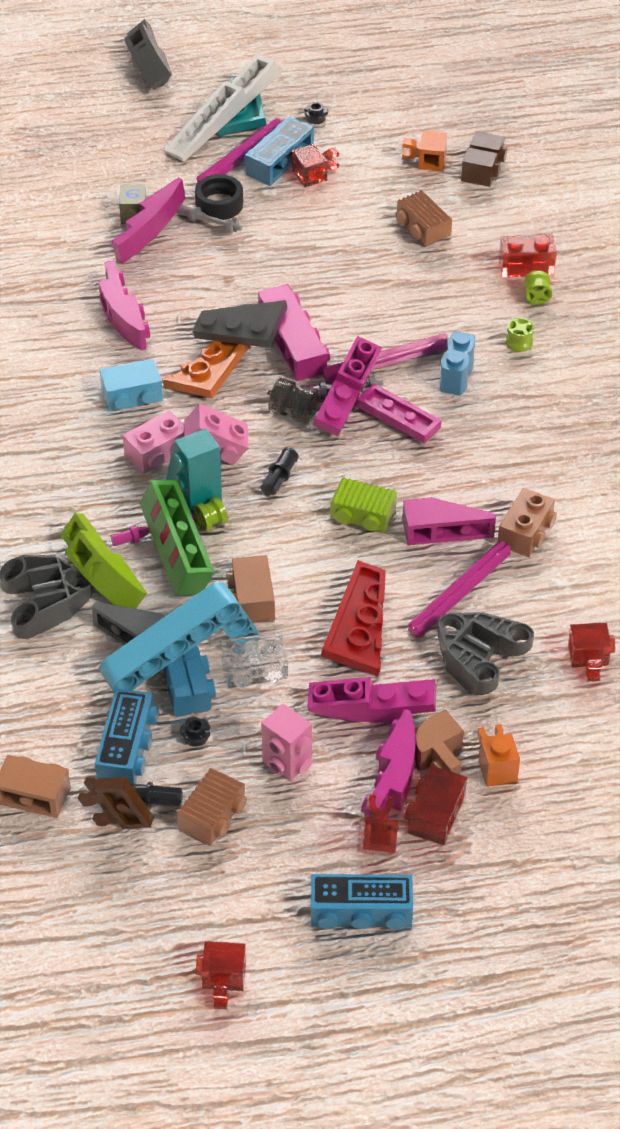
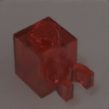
[292,143,339,188]
[568,623,615,682]
[357,795,398,856]
[196,941,247,1010]

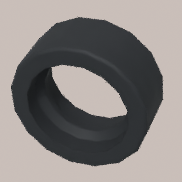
[195,174,244,220]

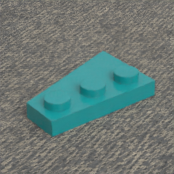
[218,77,267,136]

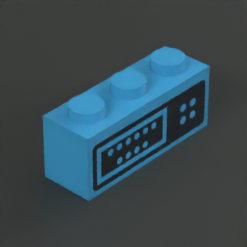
[244,116,314,186]
[95,688,159,784]
[311,874,413,930]

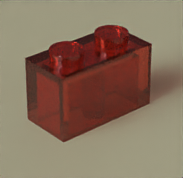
[499,234,557,278]
[404,765,467,846]

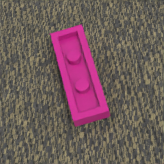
[357,383,442,444]

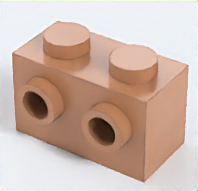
[497,488,557,558]

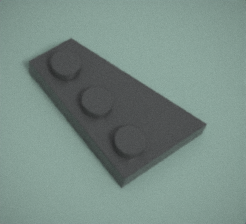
[192,300,288,348]

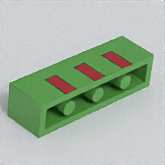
[139,480,214,595]

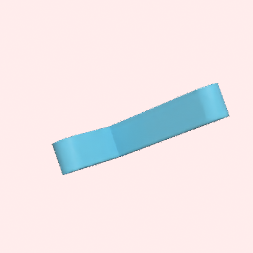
[99,582,261,693]

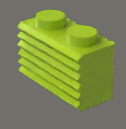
[330,477,397,532]

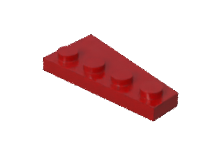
[320,560,386,676]

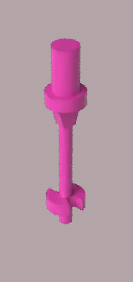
[110,514,196,546]

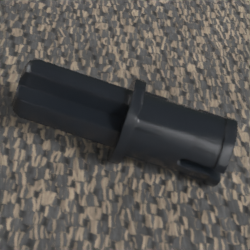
[261,447,299,497]
[131,782,183,808]

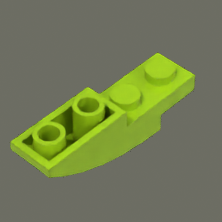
[60,512,147,609]

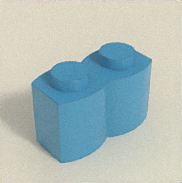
[440,331,475,396]

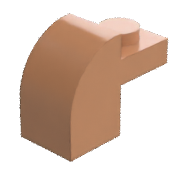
[415,709,464,788]

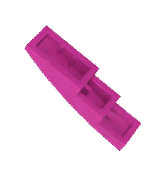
[112,177,186,264]

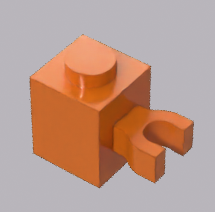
[402,131,447,172]
[477,724,520,787]

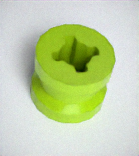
[524,271,552,305]
[506,318,534,352]
[194,496,228,532]

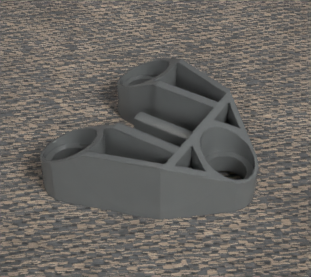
[0,555,92,639]
[437,612,534,695]

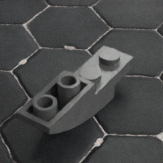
[124,19,172,90]

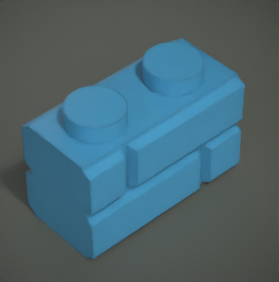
[163,645,216,717]

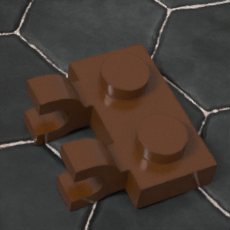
[78,777,154,829]

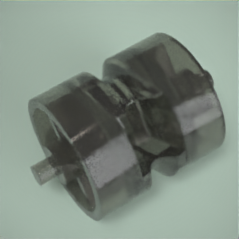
[267,378,321,424]

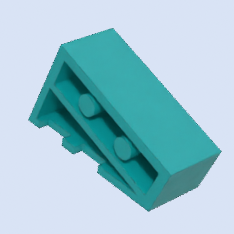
[166,428,222,514]

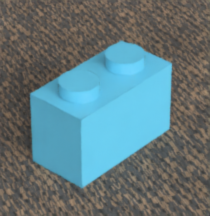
[99,358,163,412]

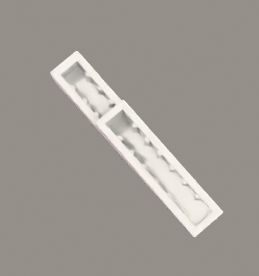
[164,53,281,162]

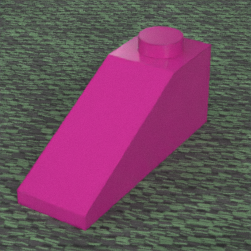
[402,497,496,546]

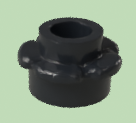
[304,102,328,124]
[180,717,211,747]

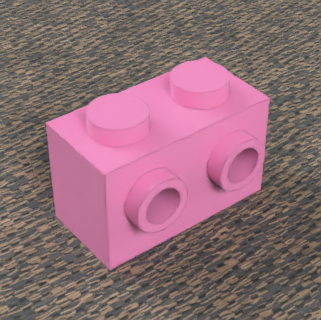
[184,403,249,465]
[123,410,185,474]
[261,704,313,781]

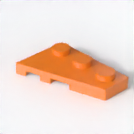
[162,341,250,398]

